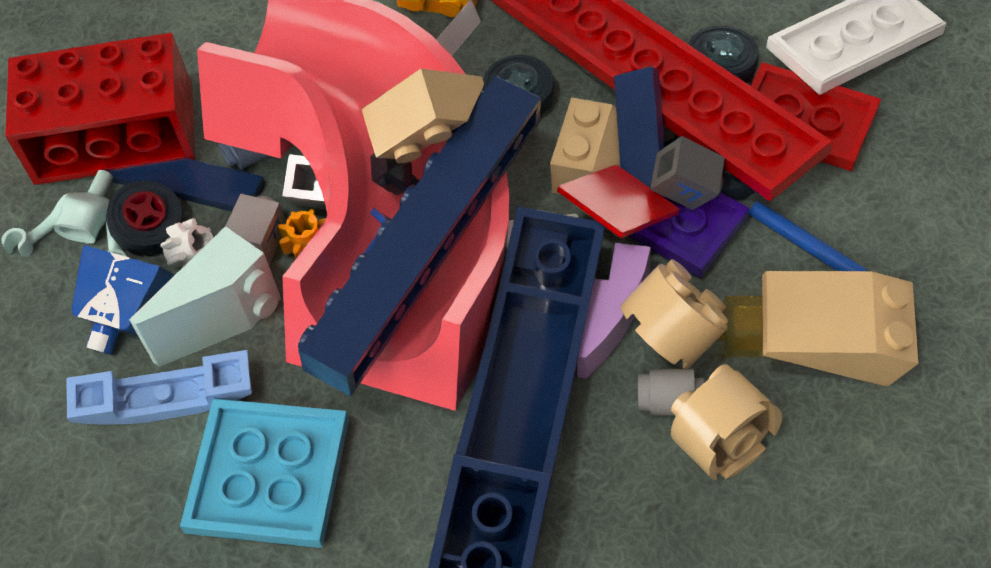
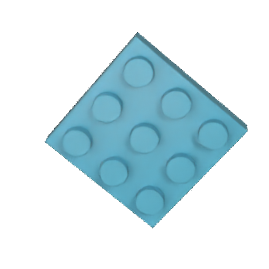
[180,399,349,548]

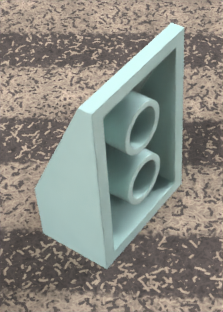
[129,226,281,367]

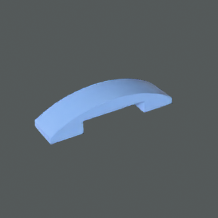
[66,350,252,425]

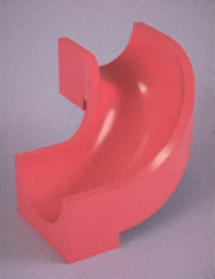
[197,0,509,411]

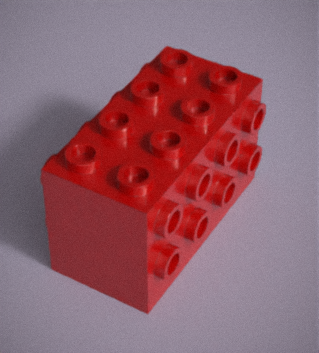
[5,33,196,185]

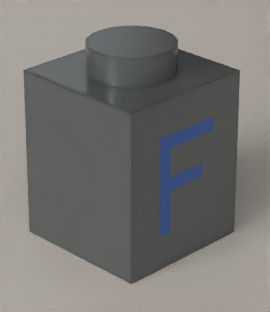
[650,136,725,210]

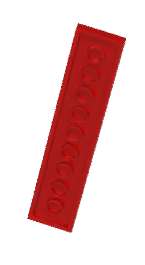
[490,0,832,202]

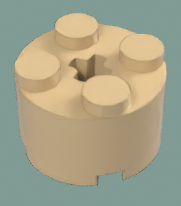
[620,259,728,369]
[671,364,782,480]

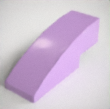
[577,243,651,378]

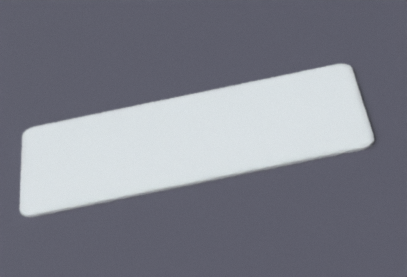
[436,0,481,56]

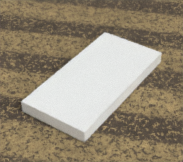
[766,0,946,95]

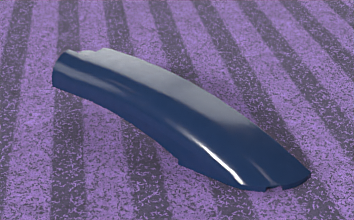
[428,206,605,568]

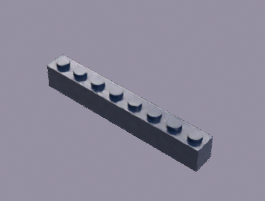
[298,75,541,396]

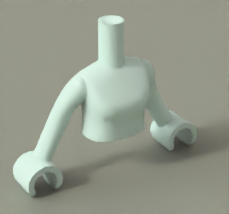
[1,170,127,257]

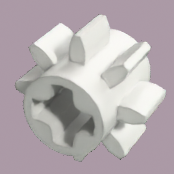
[160,218,214,269]

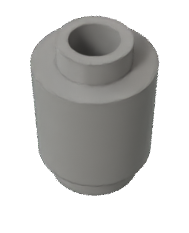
[638,368,704,416]

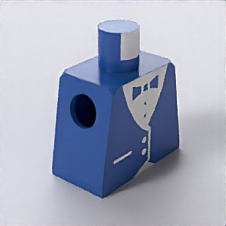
[71,245,175,355]

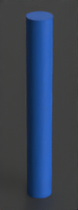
[749,200,868,271]

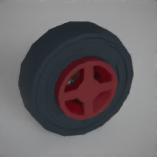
[106,180,184,255]

